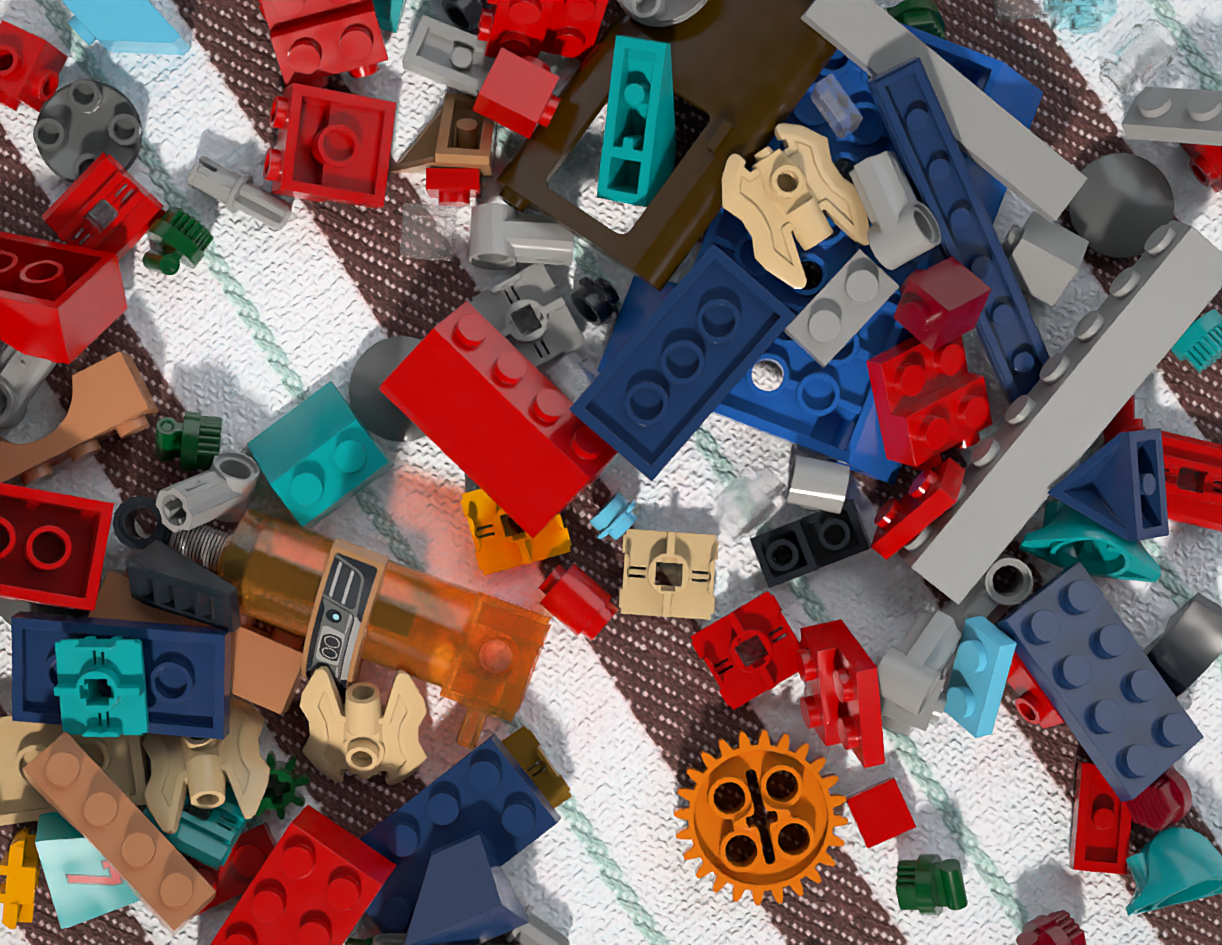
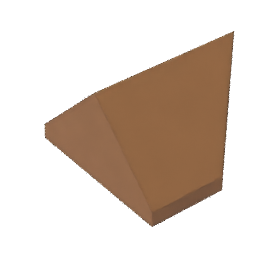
[389,93,497,178]

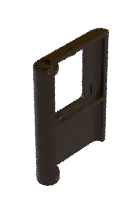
[495,0,837,292]

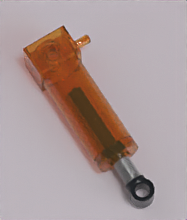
[113,496,554,749]

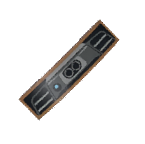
[301,537,389,695]

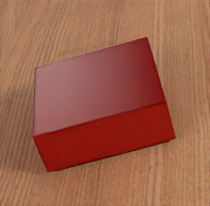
[846,776,916,849]

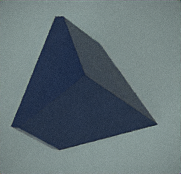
[1047,428,1169,541]
[404,830,529,945]

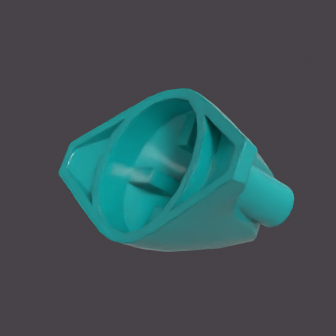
[1019,501,1161,583]
[1126,827,1222,916]

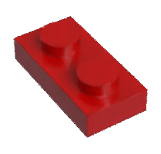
[870,457,966,560]
[1069,761,1132,875]
[187,822,277,915]

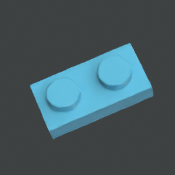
[944,616,1017,738]

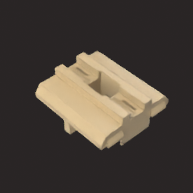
[618,529,719,620]

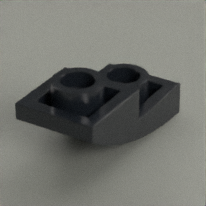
[750,498,871,588]
[1143,592,1222,698]

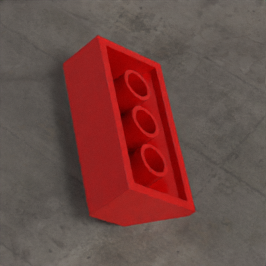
[378,301,618,539]

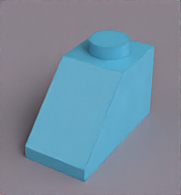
[62,0,191,55]

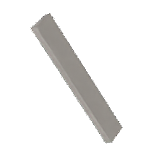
[800,0,1088,223]

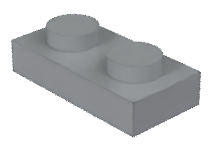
[402,15,496,98]
[1121,86,1222,146]
[784,249,900,368]

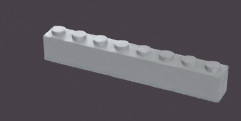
[897,220,1222,605]

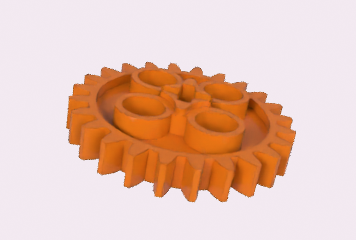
[673,728,848,905]

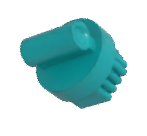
[1170,309,1222,373]

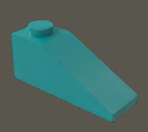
[596,35,676,207]

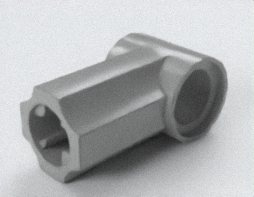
[849,151,941,270]
[468,203,574,270]
[0,345,57,429]
[155,451,260,533]
[786,455,850,514]
[939,552,1033,646]
[877,610,963,716]

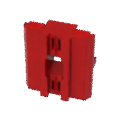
[41,152,166,261]
[1161,430,1222,532]
[690,591,800,710]

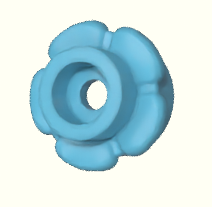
[589,491,637,540]

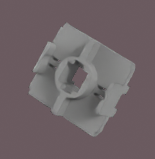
[469,263,585,369]

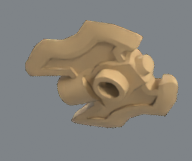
[722,123,870,289]
[299,666,427,785]
[142,695,270,834]

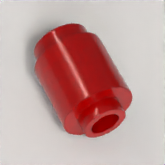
[538,563,619,641]

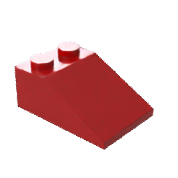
[0,231,128,364]

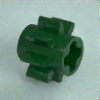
[256,750,310,820]

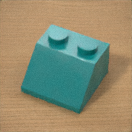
[247,381,395,528]

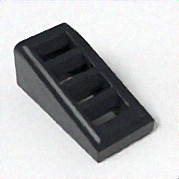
[127,539,241,633]

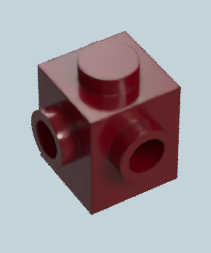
[893,256,992,351]

